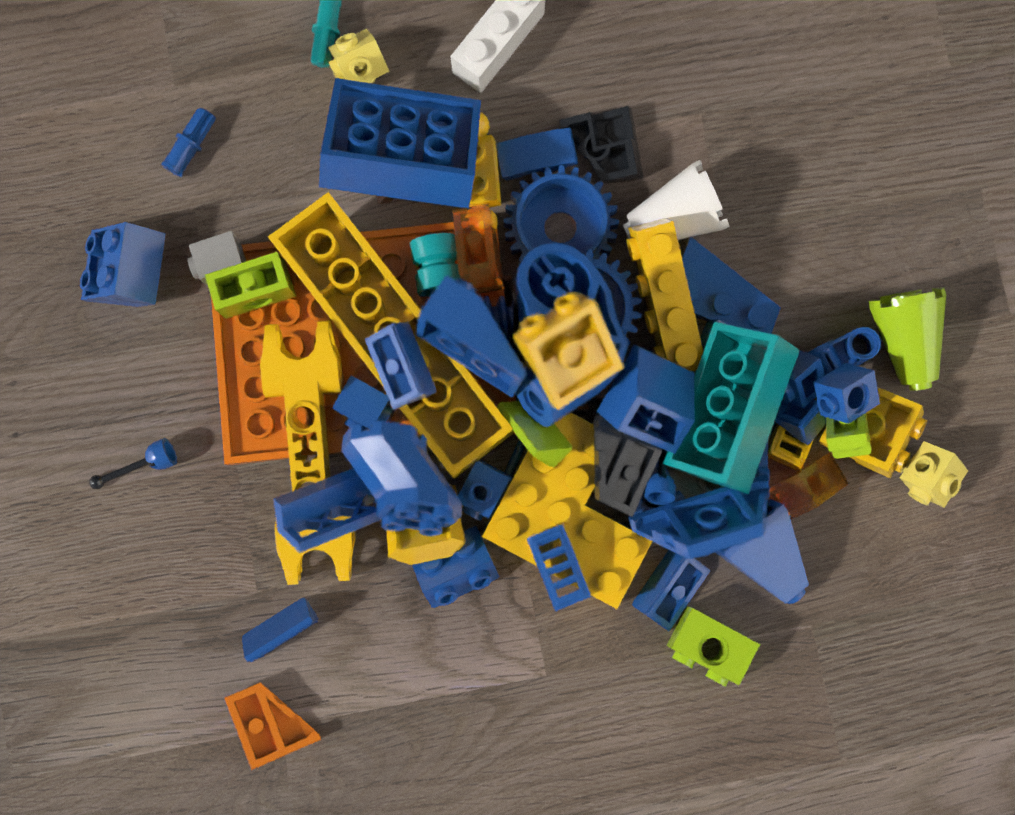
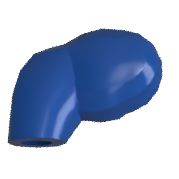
[515,243,629,427]

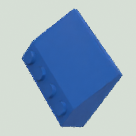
[319,78,481,209]

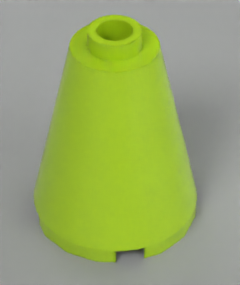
[869,287,946,391]

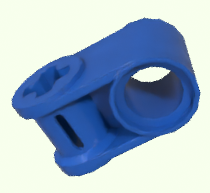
[808,327,881,375]

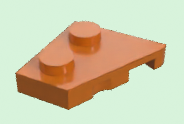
[224,682,321,770]

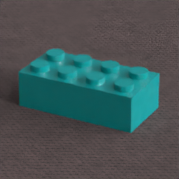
[663,322,800,494]

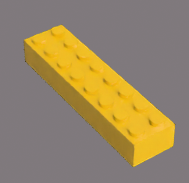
[268,192,513,479]

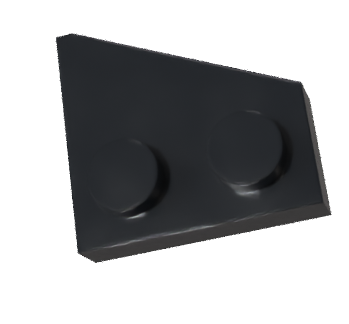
[594,415,663,517]

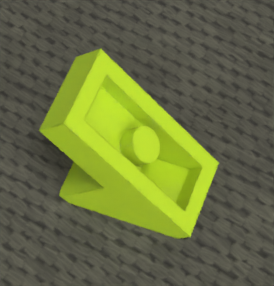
[826,413,872,459]

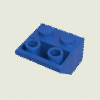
[80,222,166,307]
[597,345,695,454]

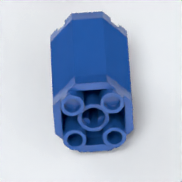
[342,420,462,536]

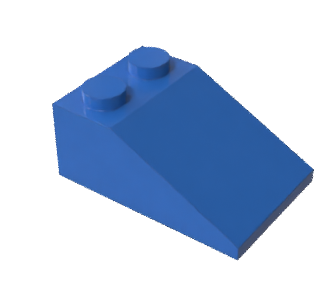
[416,275,527,397]

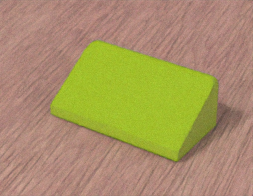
[497,401,572,467]

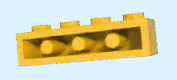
[627,218,703,371]

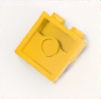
[513,293,624,410]
[819,387,927,479]

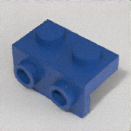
[412,526,499,608]

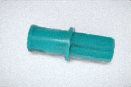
[310,0,342,68]

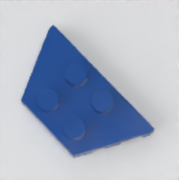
[628,474,770,559]

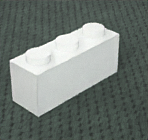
[450,0,545,94]

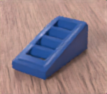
[526,524,591,611]

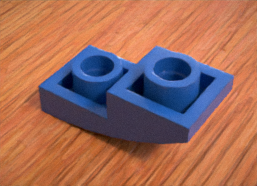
[496,128,578,181]

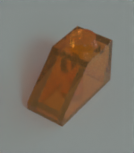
[452,203,505,294]
[769,452,849,520]

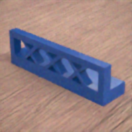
[274,468,382,553]

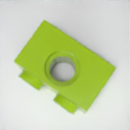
[205,252,296,319]
[666,606,760,687]

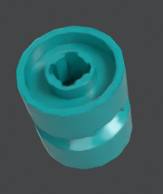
[410,233,464,297]

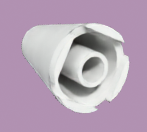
[623,160,730,240]

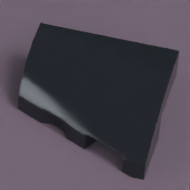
[559,106,644,183]

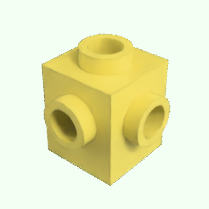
[328,29,390,84]
[900,441,968,508]

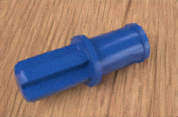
[161,108,216,178]

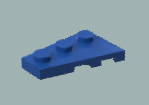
[682,237,781,334]

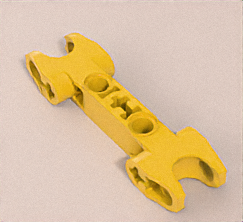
[260,320,356,585]

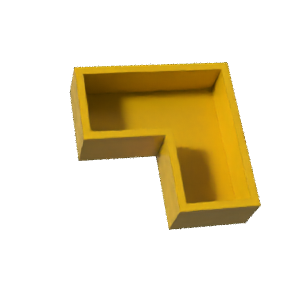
[482,413,652,609]

